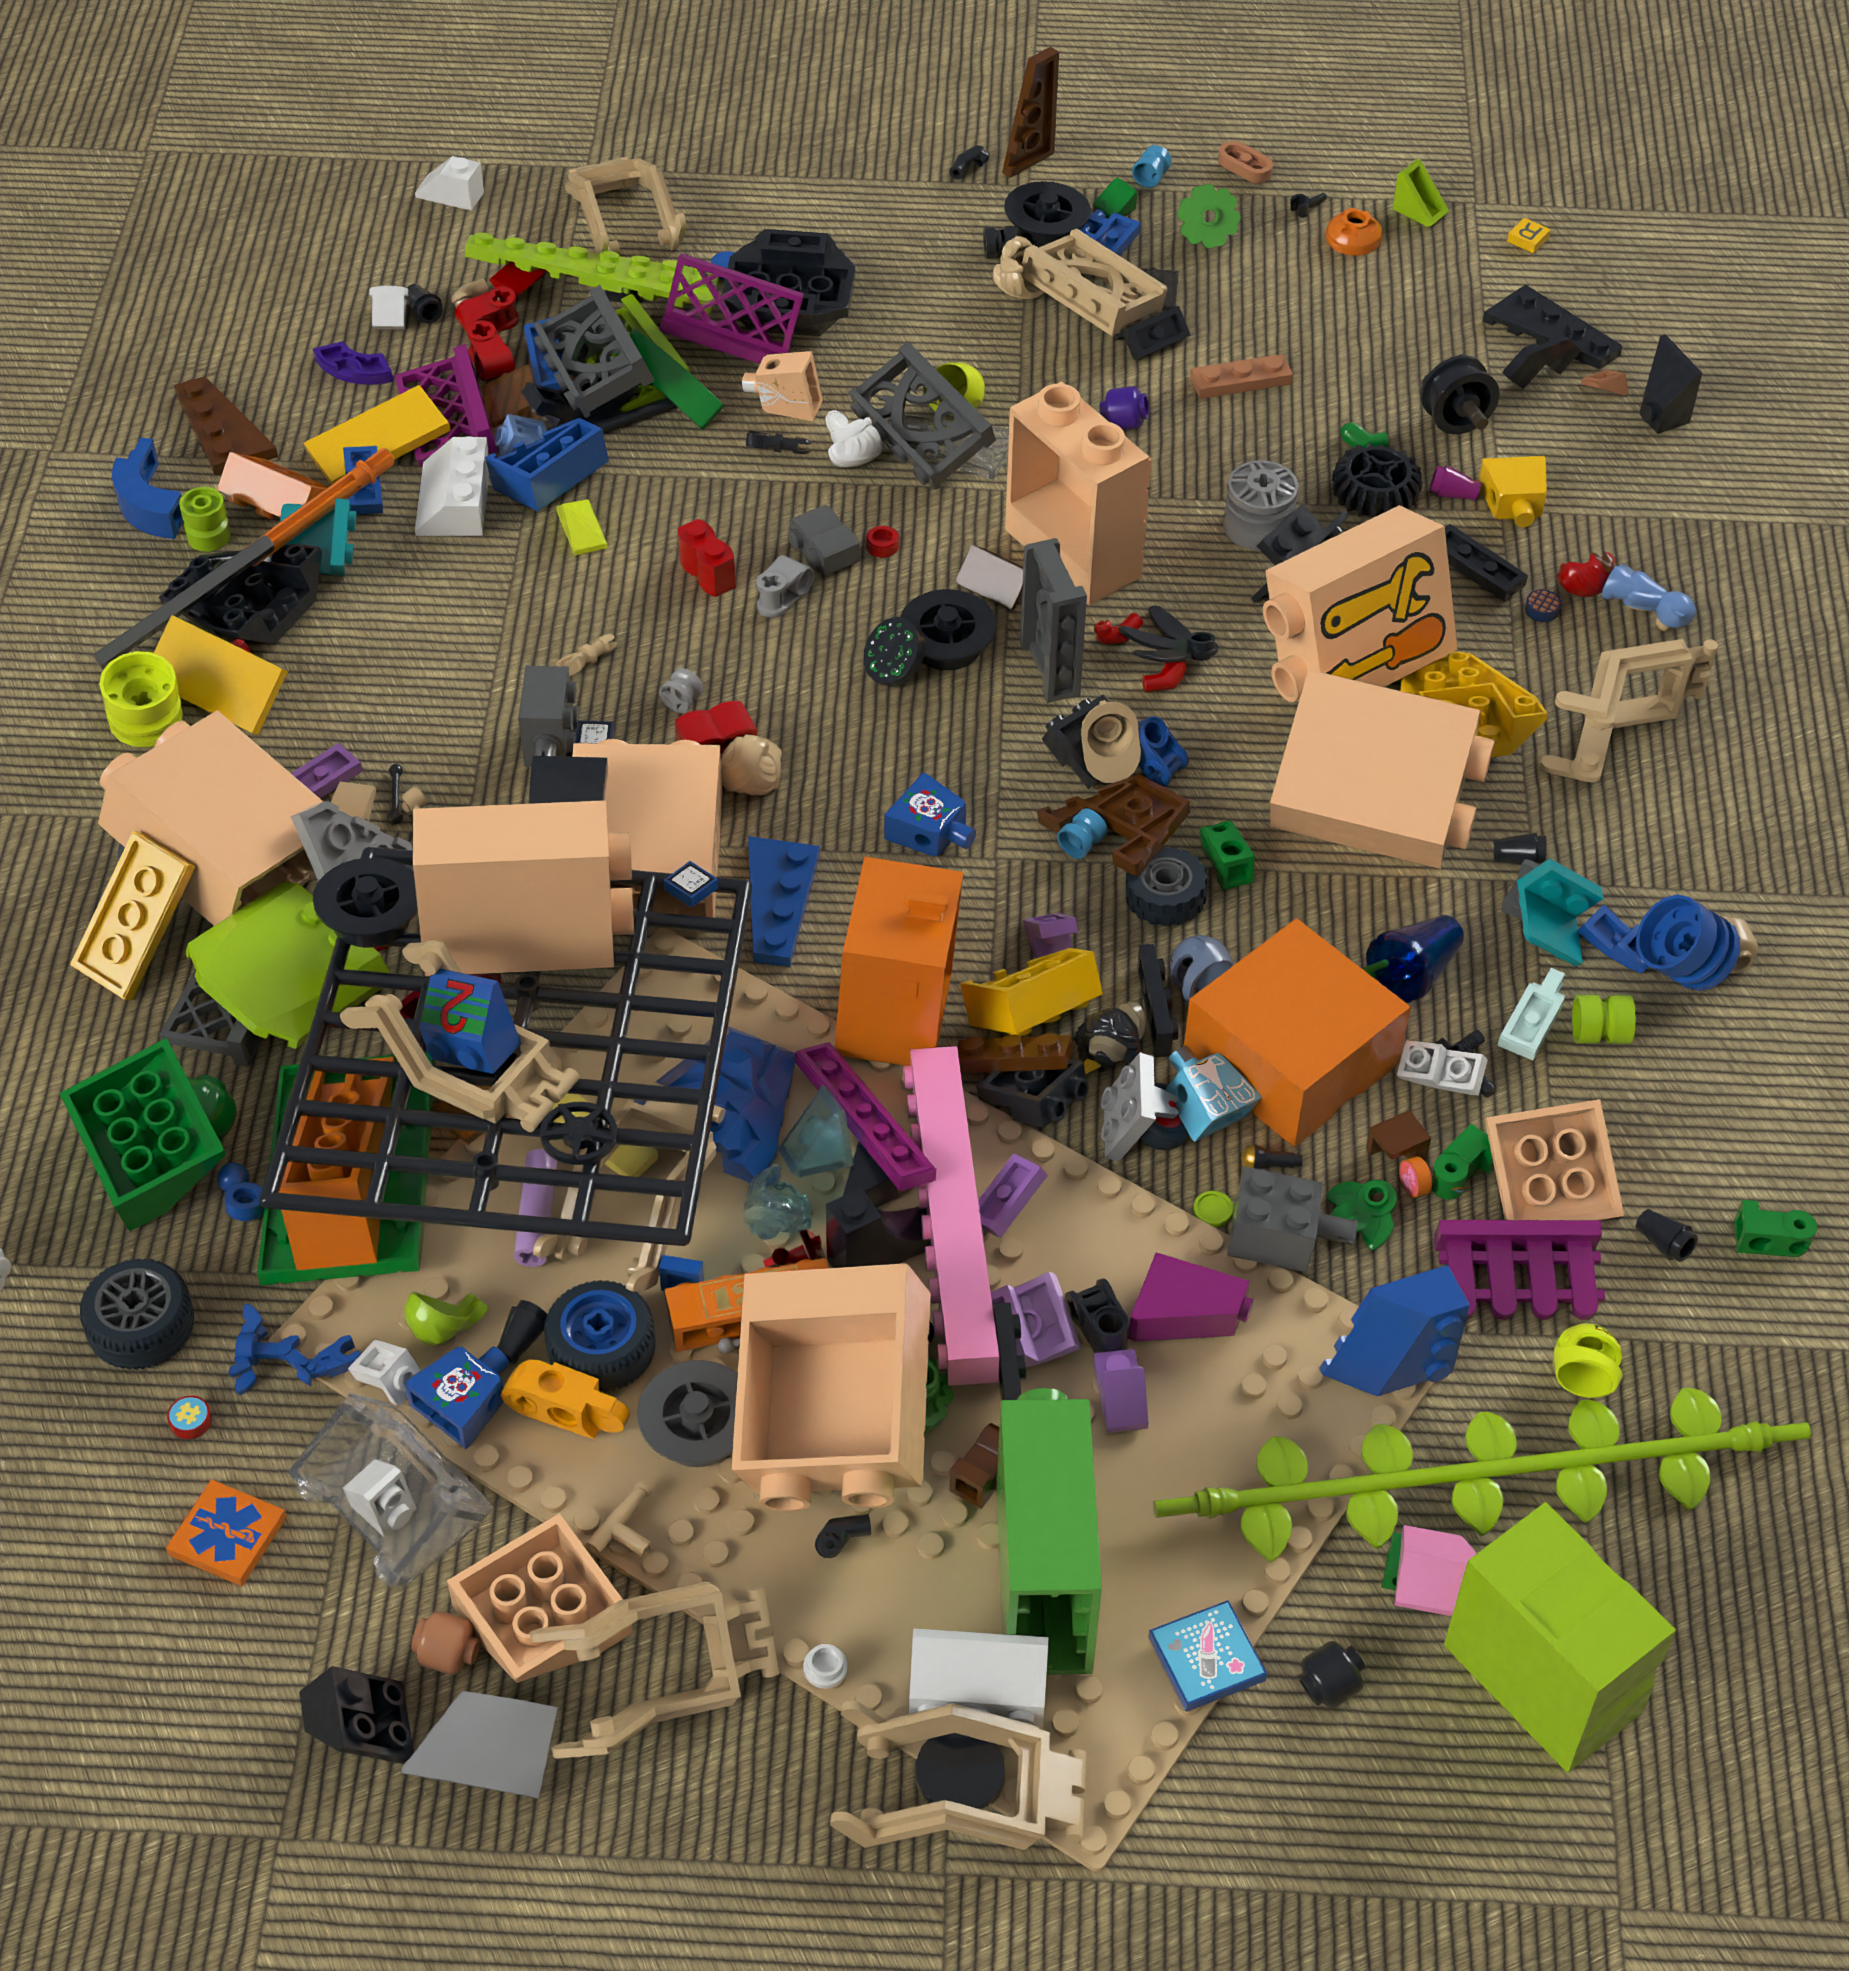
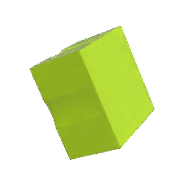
[1444,1502,1676,1773]

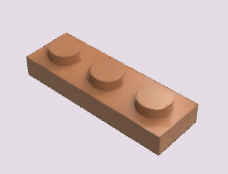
[1190,354,1293,399]

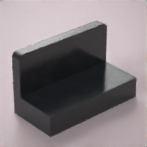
[1112,306,1191,360]

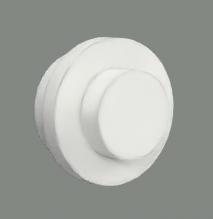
[803,1644,848,1689]

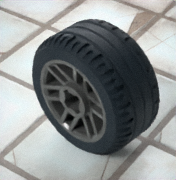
[80,1258,194,1370]

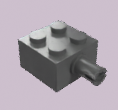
[518,665,579,767]
[1227,1166,1358,1272]

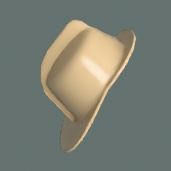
[1081,700,1141,783]

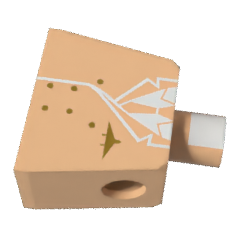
[742,351,823,421]

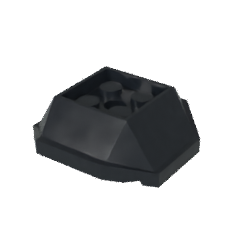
[722,229,856,337]

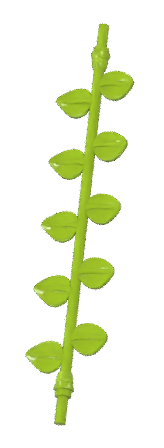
[1153,1388,1811,1562]

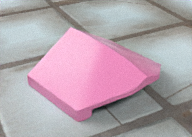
[1394,1525,1477,1616]

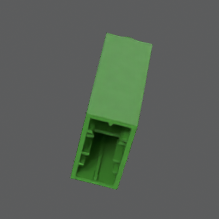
[996,1388,1102,1675]

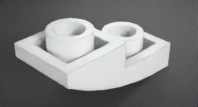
[1397,1040,1488,1096]

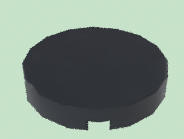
[915,1733,1005,1810]

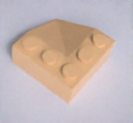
[447,1513,633,1683]

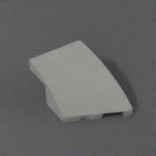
[401,1691,558,1798]

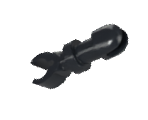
[746,430,811,454]

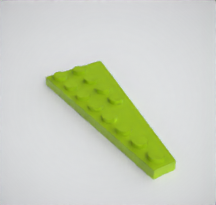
[465,233,719,314]

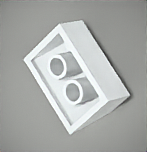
[415,437,489,536]
[909,1628,1049,1728]

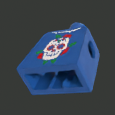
[884,772,976,857]
[405,1346,509,1449]

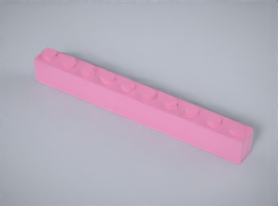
[903,1046,999,1386]

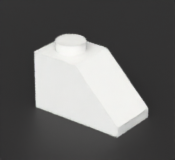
[415,156,484,211]

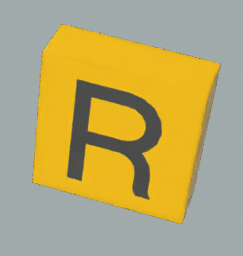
[1507,218,1551,254]

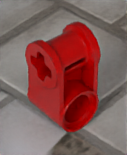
[455,287,519,333]
[467,320,515,381]

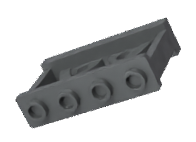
[533,285,655,418]
[848,341,996,490]
[1020,538,1087,703]

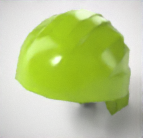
[404,1291,489,1346]

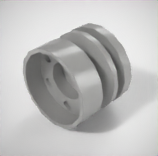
[1223,460,1299,551]

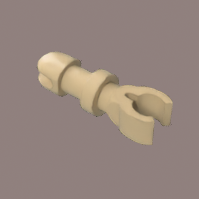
[556,634,617,676]

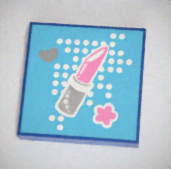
[1148,1600,1267,1712]

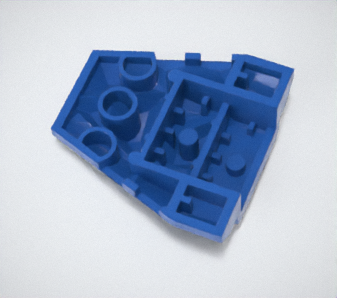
[633,1026,795,1186]

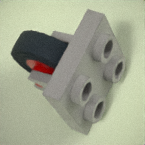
[1101,1053,1190,1162]

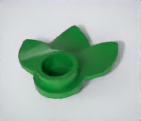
[1326,1180,1397,1251]

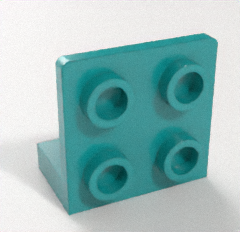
[1517,858,1604,967]

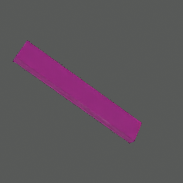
[795,1042,937,1191]

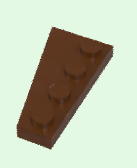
[1002,47,1059,178]
[174,376,278,475]

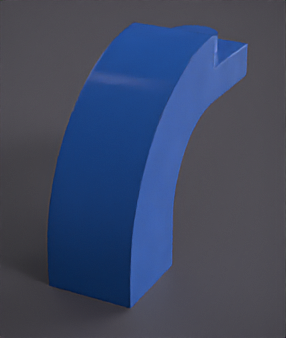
[112,437,184,539]

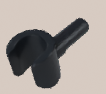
[1290,193,1327,218]

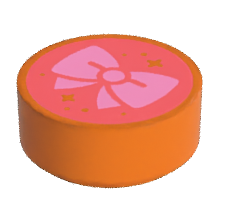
[1399,1157,1432,1198]

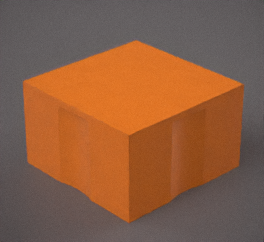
[1184,918,1411,1147]

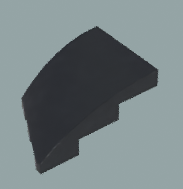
[529,756,608,804]

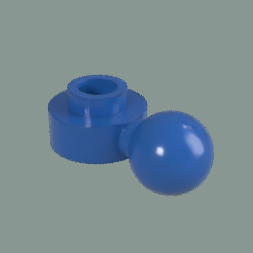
[217,1162,264,1221]

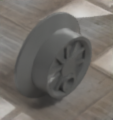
[637,1360,738,1467]

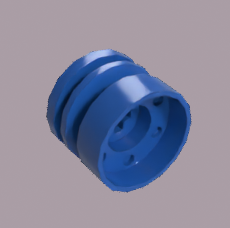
[1636,894,1740,991]

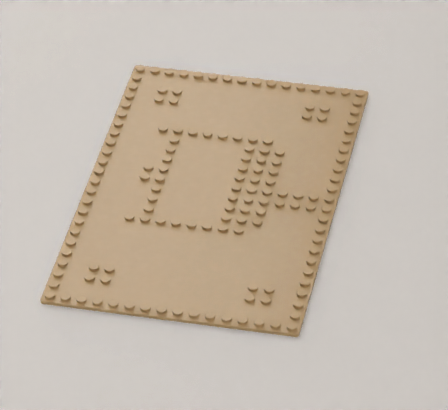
[269,928,1435,1872]

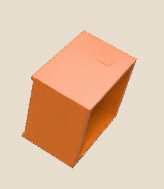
[835,856,964,1066]

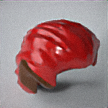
[1556,551,1616,597]

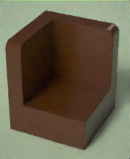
[1366,1110,1431,1161]

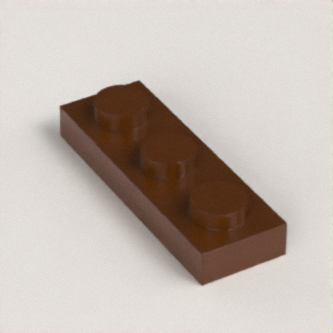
[957,1033,1074,1073]

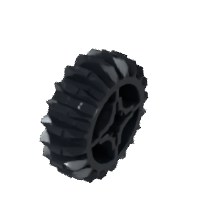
[1332,442,1423,519]

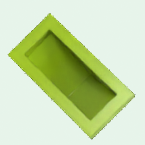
[1392,158,1449,227]

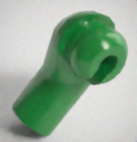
[1340,422,1388,449]

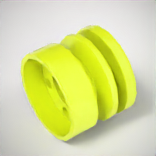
[99,651,183,747]

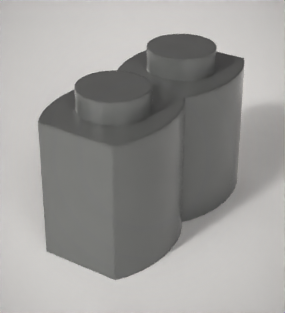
[788,505,860,576]

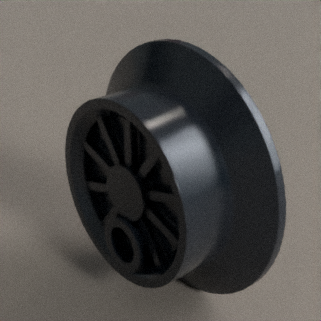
[1004,181,1091,248]
[900,589,996,671]
[313,858,418,948]

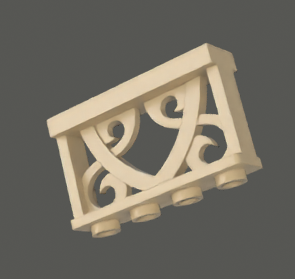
[1021,229,1167,336]

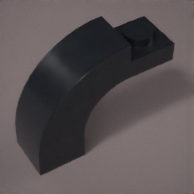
[521,356,641,428]

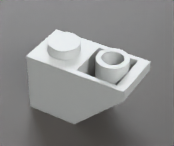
[343,1459,417,1538]

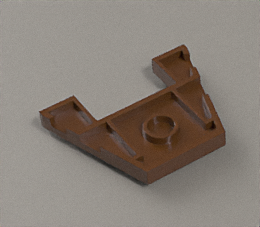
[1037,774,1191,876]

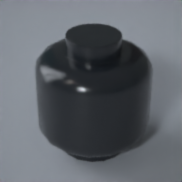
[1298,1641,1366,1708]

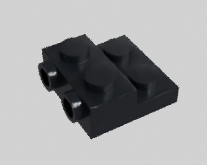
[1042,695,1109,789]
[976,1059,1089,1128]

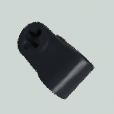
[1065,1278,1129,1353]

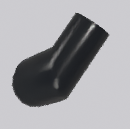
[949,145,990,179]
[815,1514,871,1558]

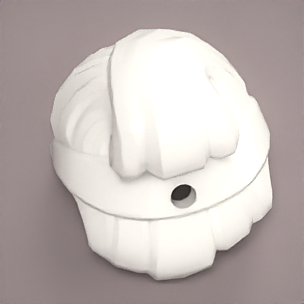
[825,410,883,468]

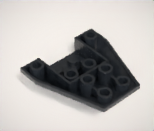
[159,544,322,644]

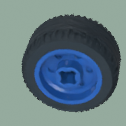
[544,1280,656,1392]

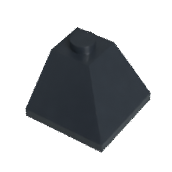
[1639,334,1702,434]

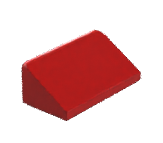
[489,261,548,299]

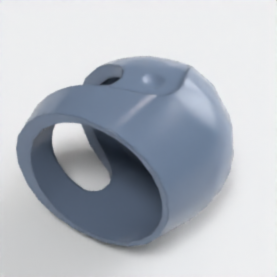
[1170,935,1234,1003]

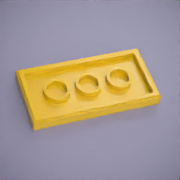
[304,385,451,485]
[154,615,288,735]
[70,831,196,1000]

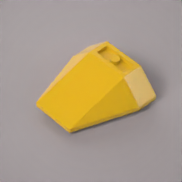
[1400,652,1548,757]

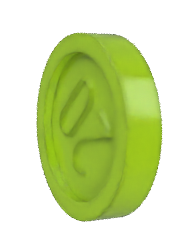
[1193,1191,1233,1228]

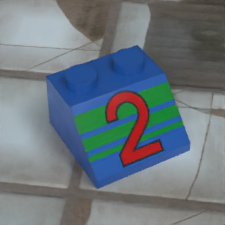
[419,968,521,1074]

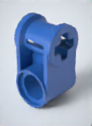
[1137,716,1189,787]

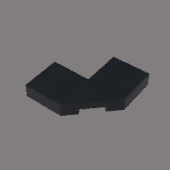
[1502,333,1582,389]

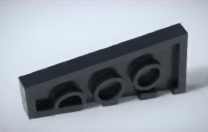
[1482,284,1623,370]

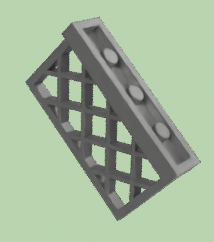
[159,969,264,1067]

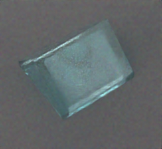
[778,1085,854,1178]

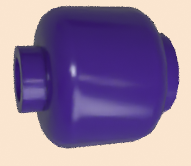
[1099,386,1149,430]

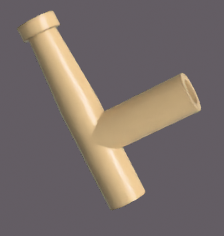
[586,1481,653,1558]

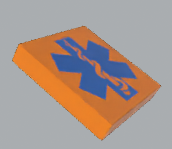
[166,1479,287,1587]

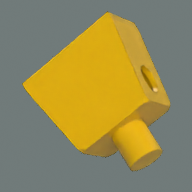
[1478,456,1547,527]

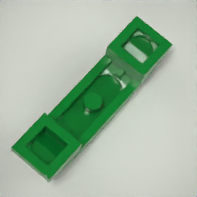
[614,328,725,430]

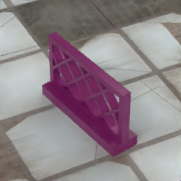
[659,253,804,364]
[394,344,498,467]

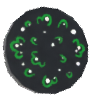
[863,617,926,687]

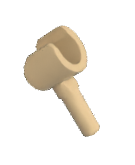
[402,787,427,816]

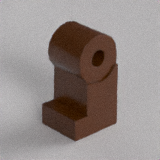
[949,1423,1000,1509]

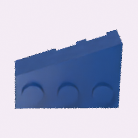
[485,418,609,511]

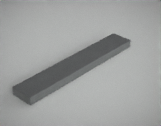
[94,535,274,670]

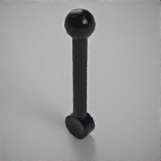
[387,764,403,825]

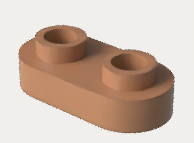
[1218,141,1273,184]

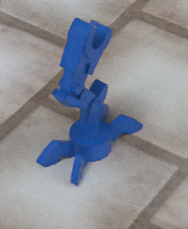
[228,1304,361,1395]

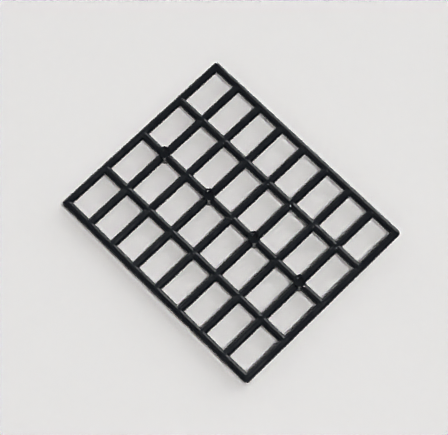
[259,847,752,1246]

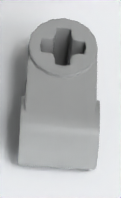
[756,555,814,617]

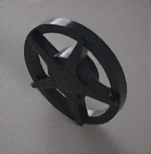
[540,1102,617,1165]

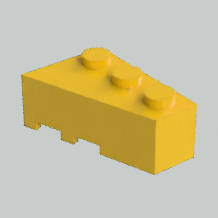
[960,948,1103,1036]

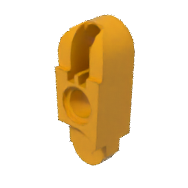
[501,1359,630,1439]

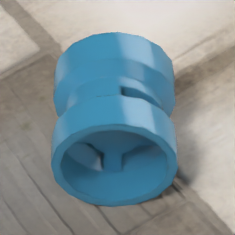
[1132,145,1172,188]
[1057,808,1108,859]

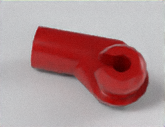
[1094,613,1143,645]
[1142,660,1187,693]

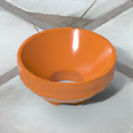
[1325,208,1382,256]

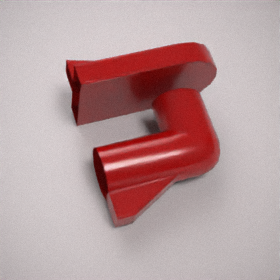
[762,1229,826,1268]

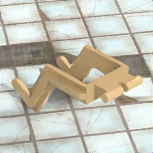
[565,157,687,256]
[1540,639,1718,782]
[340,940,580,1132]
[533,1082,725,1293]
[530,1581,780,1758]
[830,1701,1087,1850]

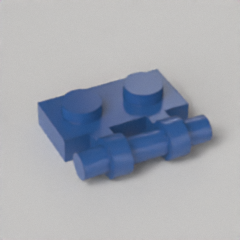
[1080,210,1141,256]

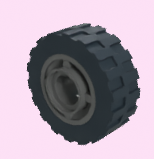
[1126,847,1207,926]

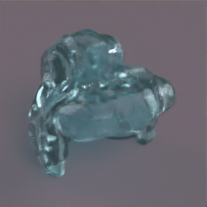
[743,1164,812,1240]

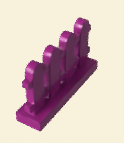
[1434,1220,1606,1320]

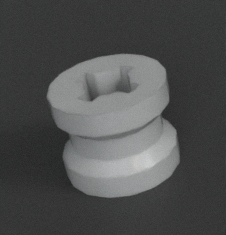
[659,668,704,713]

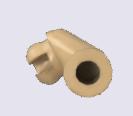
[451,278,489,308]

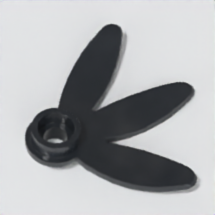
[1118,605,1219,663]

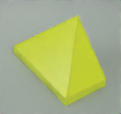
[556,499,607,556]

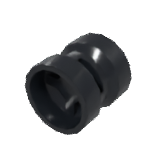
[983,226,1017,259]

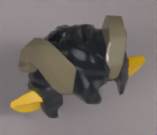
[1073,1002,1146,1074]

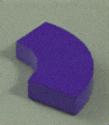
[312,341,394,385]

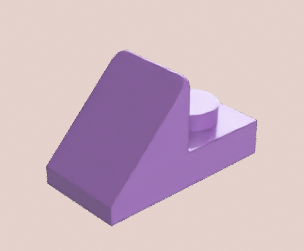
[1023,913,1078,959]
[1093,1349,1149,1433]

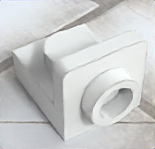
[348,1339,421,1406]

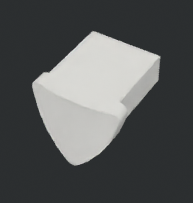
[369,286,408,330]

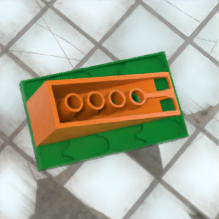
[257,1051,435,1286]

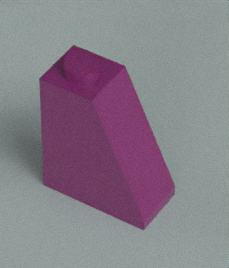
[1128,1252,1254,1342]

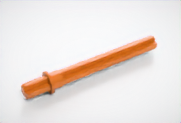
[244,448,395,566]

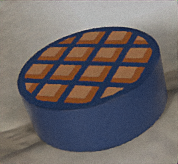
[1525,589,1561,622]

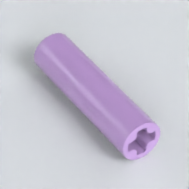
[514,1149,557,1267]

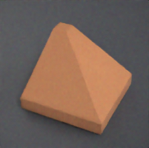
[1581,369,1629,396]

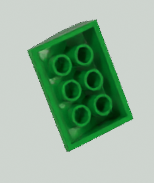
[59,1038,226,1231]

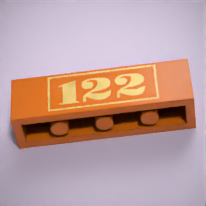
[665,1258,829,1352]

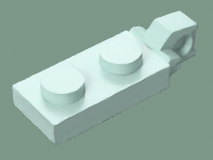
[1498,968,1565,1061]

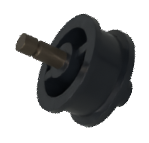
[1420,354,1500,434]

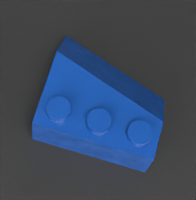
[1319,1265,1470,1397]

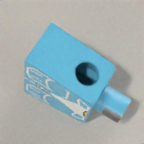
[1166,1045,1262,1142]

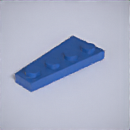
[748,836,820,967]

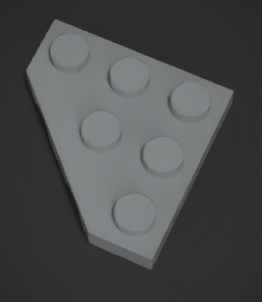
[291,801,414,881]

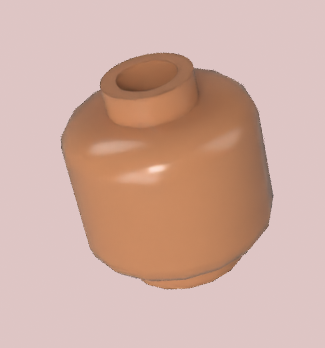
[411,1611,481,1675]

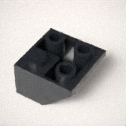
[299,1666,414,1764]

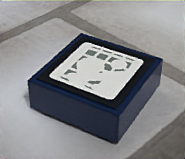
[575,720,614,744]

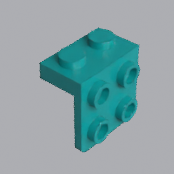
[280,498,357,577]

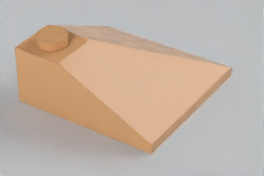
[1485,1099,1624,1220]

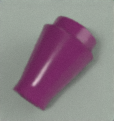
[1429,465,1481,501]

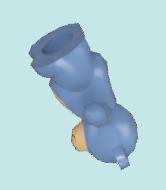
[1601,564,1697,632]

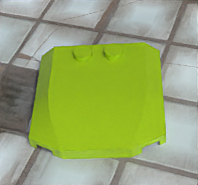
[185,881,390,1049]

